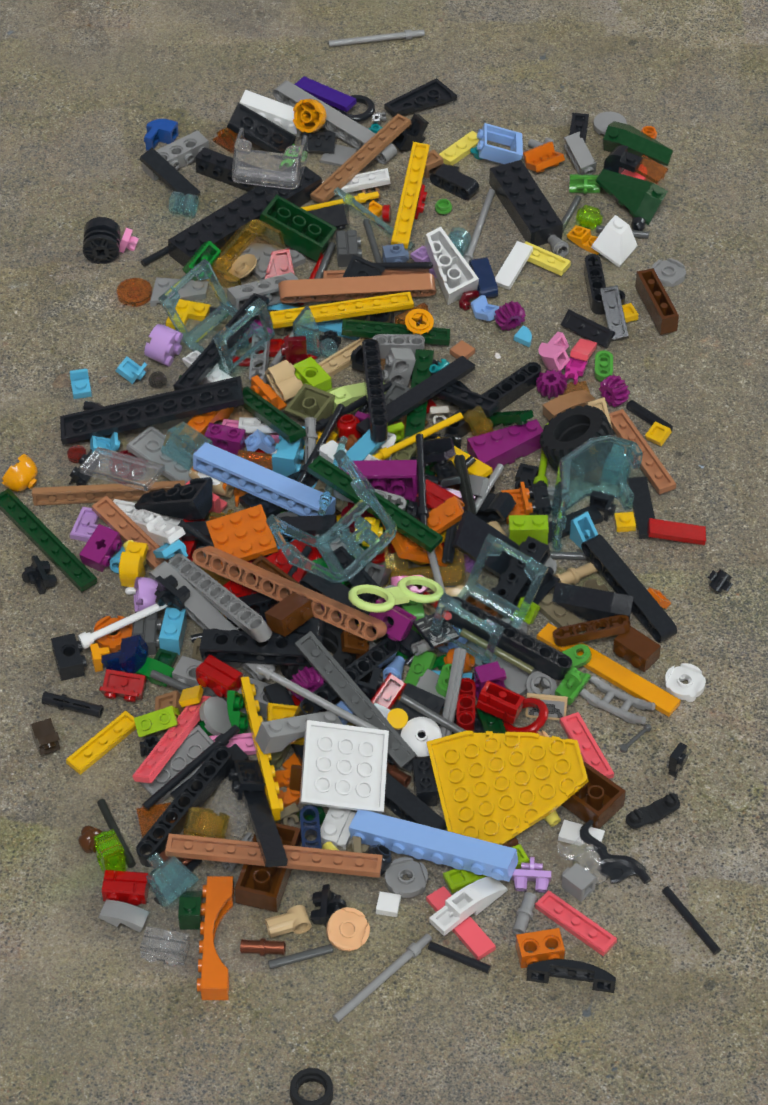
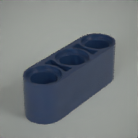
[469,257,498,298]
[300,805,322,849]

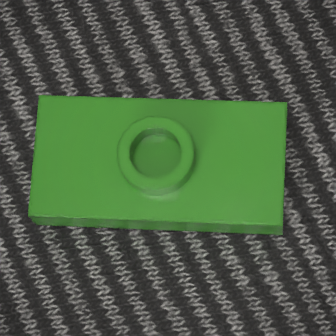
[404,651,437,686]

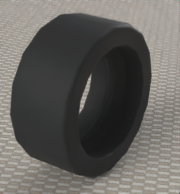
[290,1068,333,1105]

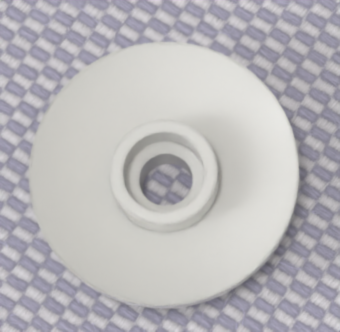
[401,717,442,757]

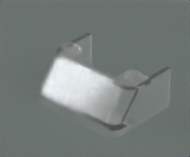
[232,128,308,189]

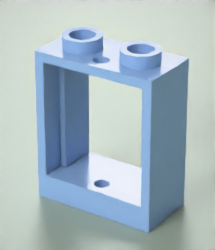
[477,123,523,164]

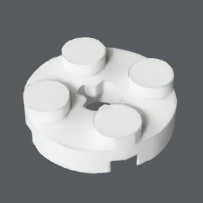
[664,663,706,702]

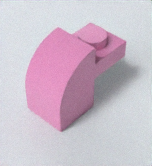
[538,332,570,372]

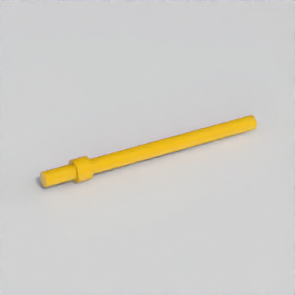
[300,191,379,211]
[372,412,463,460]

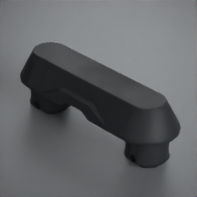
[626,793,680,829]

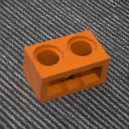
[516,928,565,968]

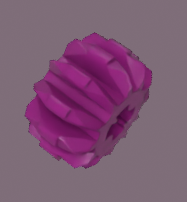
[494,301,526,331]
[536,369,567,400]
[599,375,630,407]
[290,666,324,701]

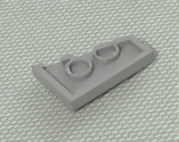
[150,277,209,307]

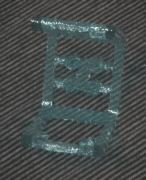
[158,259,275,375]
[266,450,397,583]
[430,534,548,665]

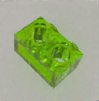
[94,829,126,874]

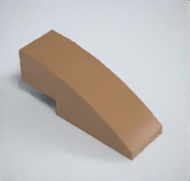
[543,390,596,421]

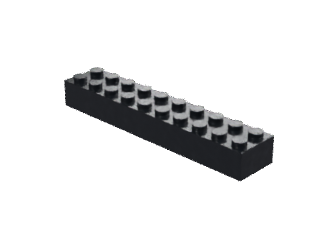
[168,161,322,267]

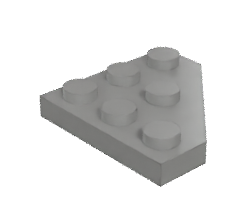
[233,242,306,280]

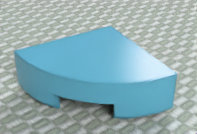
[514,325,532,347]

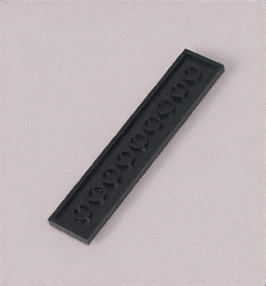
[60,376,245,445]

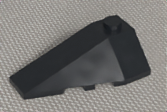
[308,203,350,230]
[134,477,213,520]
[552,582,634,629]

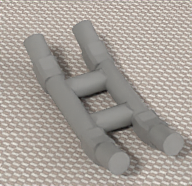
[579,674,656,725]

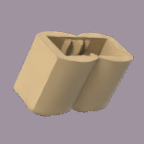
[265,360,303,402]

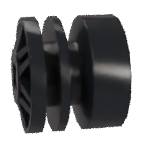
[83,217,120,264]

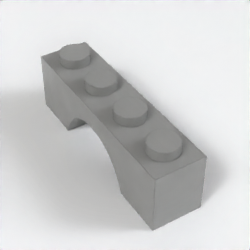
[255,711,343,754]

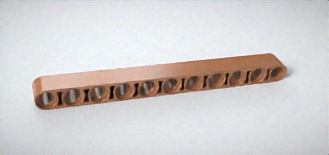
[192,546,387,641]

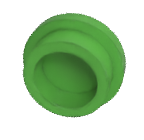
[435,199,452,215]

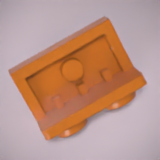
[523,142,565,173]
[250,375,286,411]
[501,481,533,524]
[427,496,465,534]

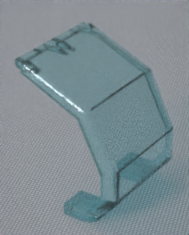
[552,435,643,551]

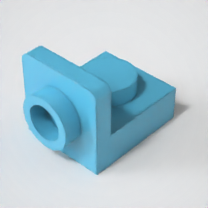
[70,369,92,399]
[153,539,188,560]

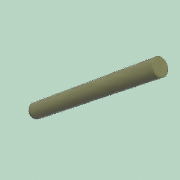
[460,628,534,674]

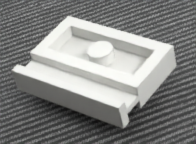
[320,807,356,850]

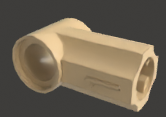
[265,905,312,938]

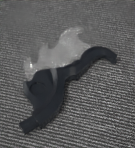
[557,820,651,885]

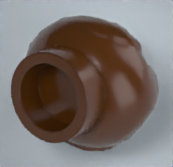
[78,825,107,854]

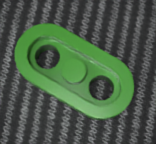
[594,351,613,381]
[562,644,592,671]
[435,664,452,697]

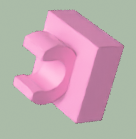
[119,228,139,253]

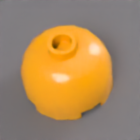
[293,99,327,133]
[2,454,38,492]

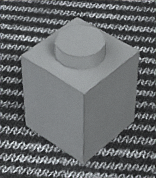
[561,863,596,902]

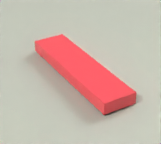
[560,712,614,779]
[426,886,496,960]
[535,890,617,956]

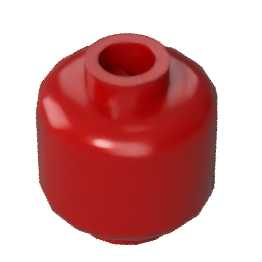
[336,414,362,441]

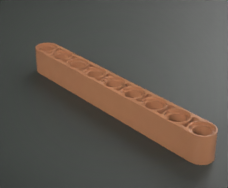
[278,273,436,303]

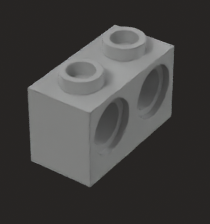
[382,348,416,387]

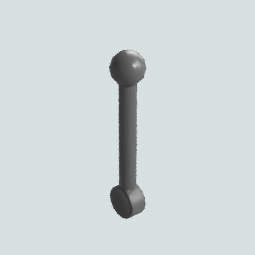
[620,724,652,753]

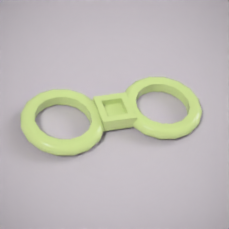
[348,576,444,613]

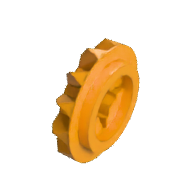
[405,309,434,335]

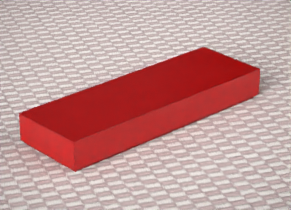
[648,518,706,545]

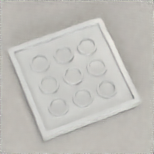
[299,720,389,814]

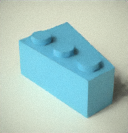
[272,426,305,477]

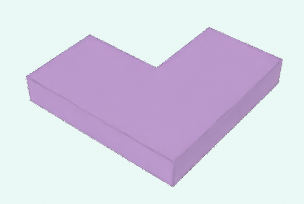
[70,507,111,542]

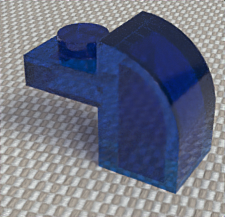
[101,635,148,673]

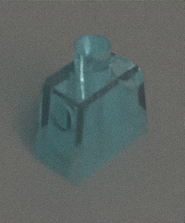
[146,852,199,907]

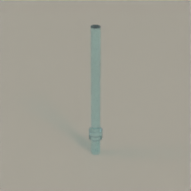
[334,187,415,250]
[318,436,348,516]

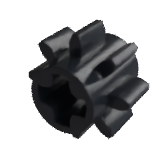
[708,569,733,593]
[140,735,160,757]

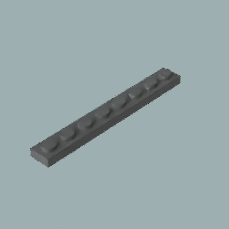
[295,631,416,769]

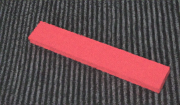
[132,696,212,783]

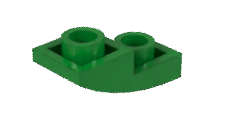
[130,655,174,687]
[227,690,249,734]

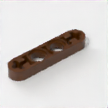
[553,614,631,646]

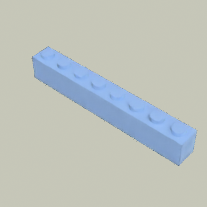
[193,442,336,516]
[349,810,518,882]

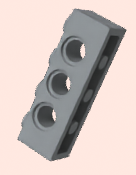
[142,130,209,181]
[227,272,299,313]

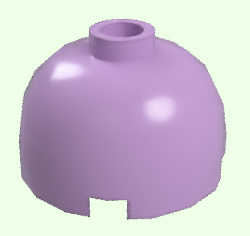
[134,577,158,611]

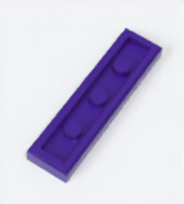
[294,76,357,112]

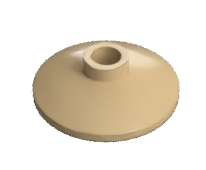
[225,254,257,280]

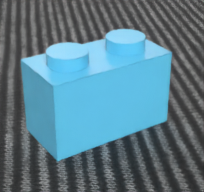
[159,607,187,655]

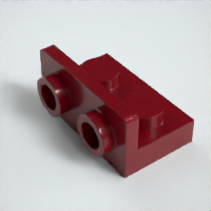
[281,336,307,365]

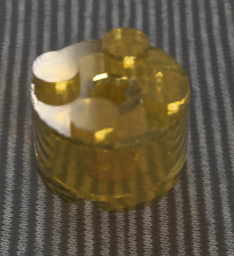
[183,807,230,839]

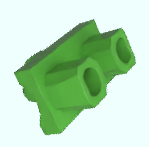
[569,174,600,194]
[555,667,590,705]

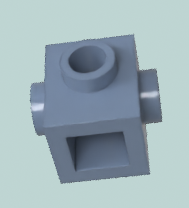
[382,243,409,270]

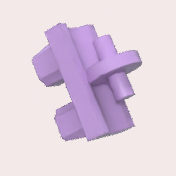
[512,857,551,893]

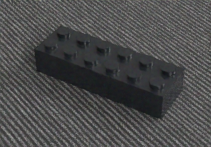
[489,160,563,246]

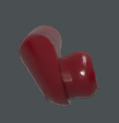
[459,290,479,311]

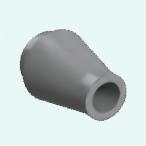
[548,235,569,257]

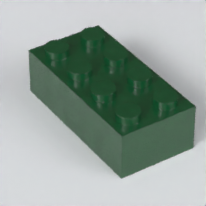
[256,194,337,262]

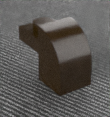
[30,718,60,755]

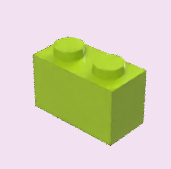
[508,515,549,545]

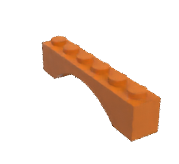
[197,876,234,1000]

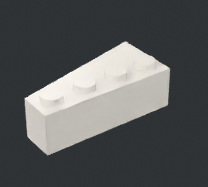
[240,90,301,137]
[425,227,479,305]

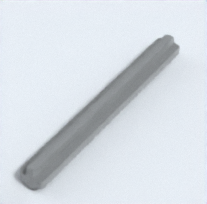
[440,648,466,737]

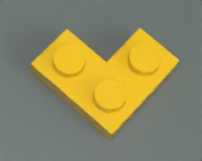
[166,298,211,331]

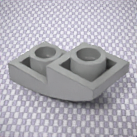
[459,475,489,497]
[98,900,149,932]

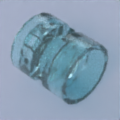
[169,191,199,217]
[448,227,471,256]

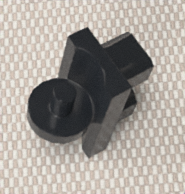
[22,555,57,594]
[155,575,190,611]
[310,884,347,927]

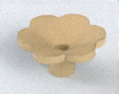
[230,406,253,421]

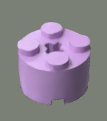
[144,324,183,366]

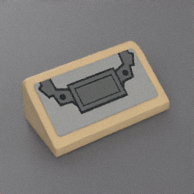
[525,693,568,720]

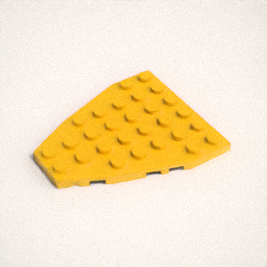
[426,731,589,845]

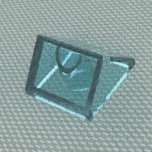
[293,306,321,357]
[161,422,213,471]

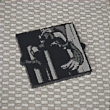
[413,612,460,649]

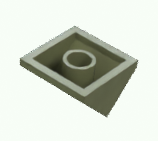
[284,383,335,422]

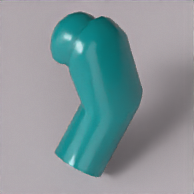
[429,359,450,374]

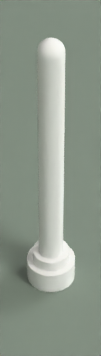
[78,604,168,650]

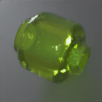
[576,205,603,230]

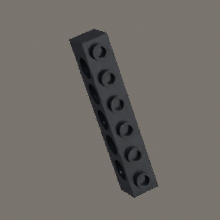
[199,628,325,667]

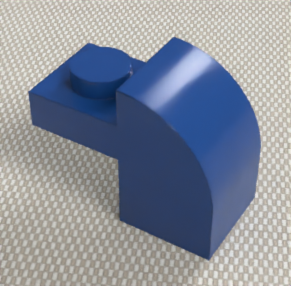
[144,119,179,151]

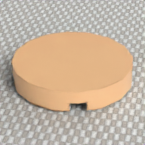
[326,907,370,952]

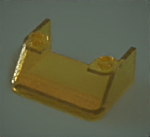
[205,219,286,288]
[383,526,466,589]

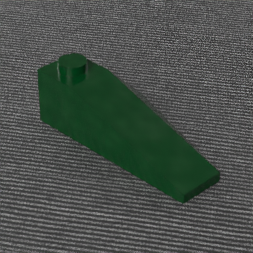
[603,121,673,166]
[596,169,668,225]

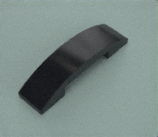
[526,959,616,993]

